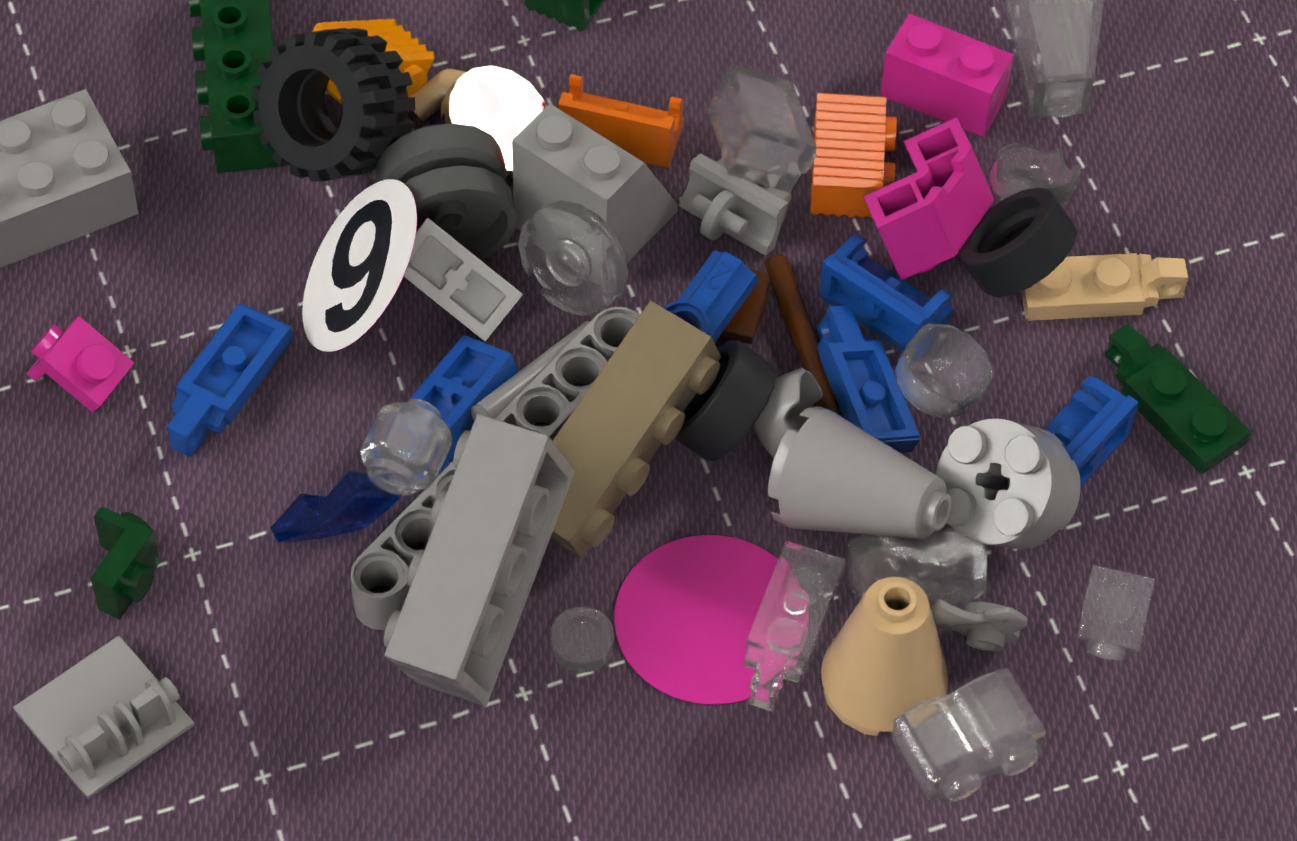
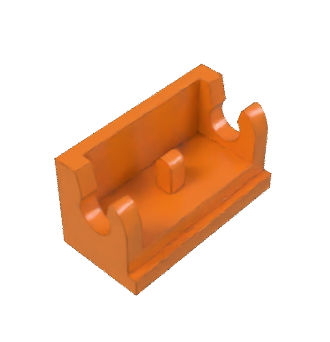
[558,74,684,168]

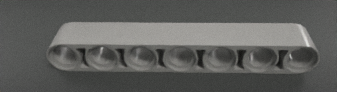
[350,307,639,630]

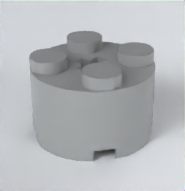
[936,418,1080,549]

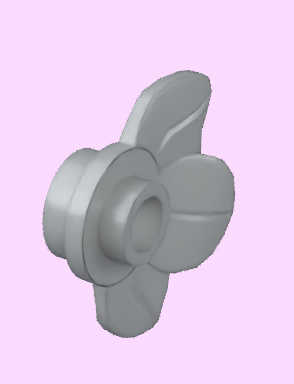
[931,599,1028,651]

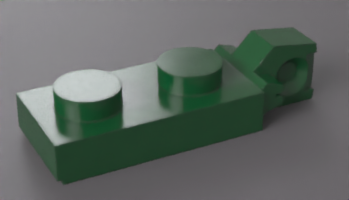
[1105,323,1251,474]

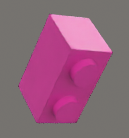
[880,13,1014,137]

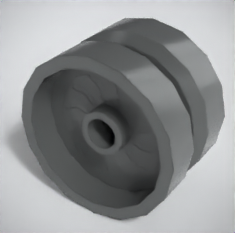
[375,123,517,260]

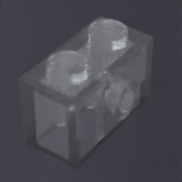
[707,63,816,193]

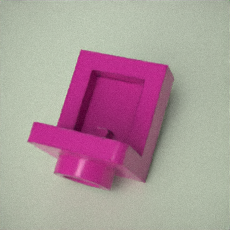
[26,316,135,412]

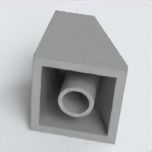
[512,103,678,285]

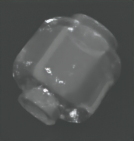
[360,399,453,496]

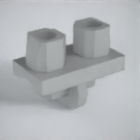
[679,153,792,256]

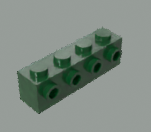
[189,0,283,173]

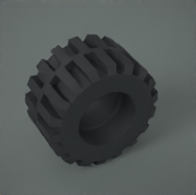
[252,28,415,182]

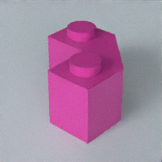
[863,117,994,280]

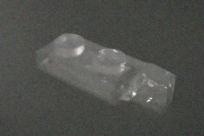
[744,541,846,712]

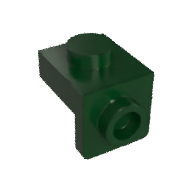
[91,506,160,620]

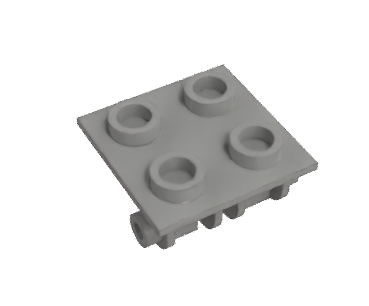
[13,635,195,799]

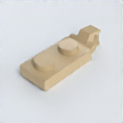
[1021,253,1188,321]

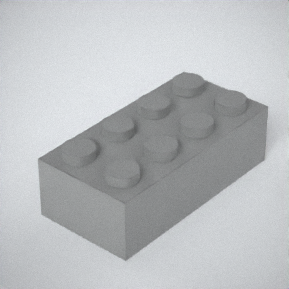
[0,89,139,268]
[383,414,575,707]

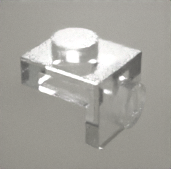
[1075,565,1155,662]

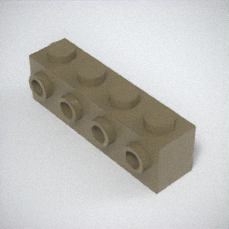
[550,300,721,559]

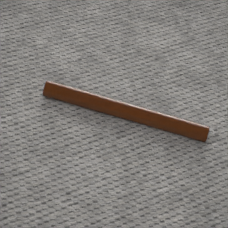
[764,254,843,417]

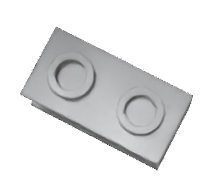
[404,218,523,341]

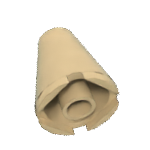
[821,577,948,736]

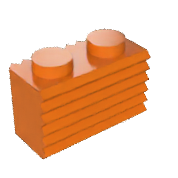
[810,92,897,219]

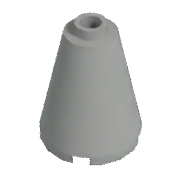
[768,406,952,539]

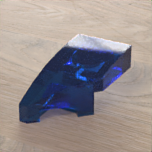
[270,471,403,543]

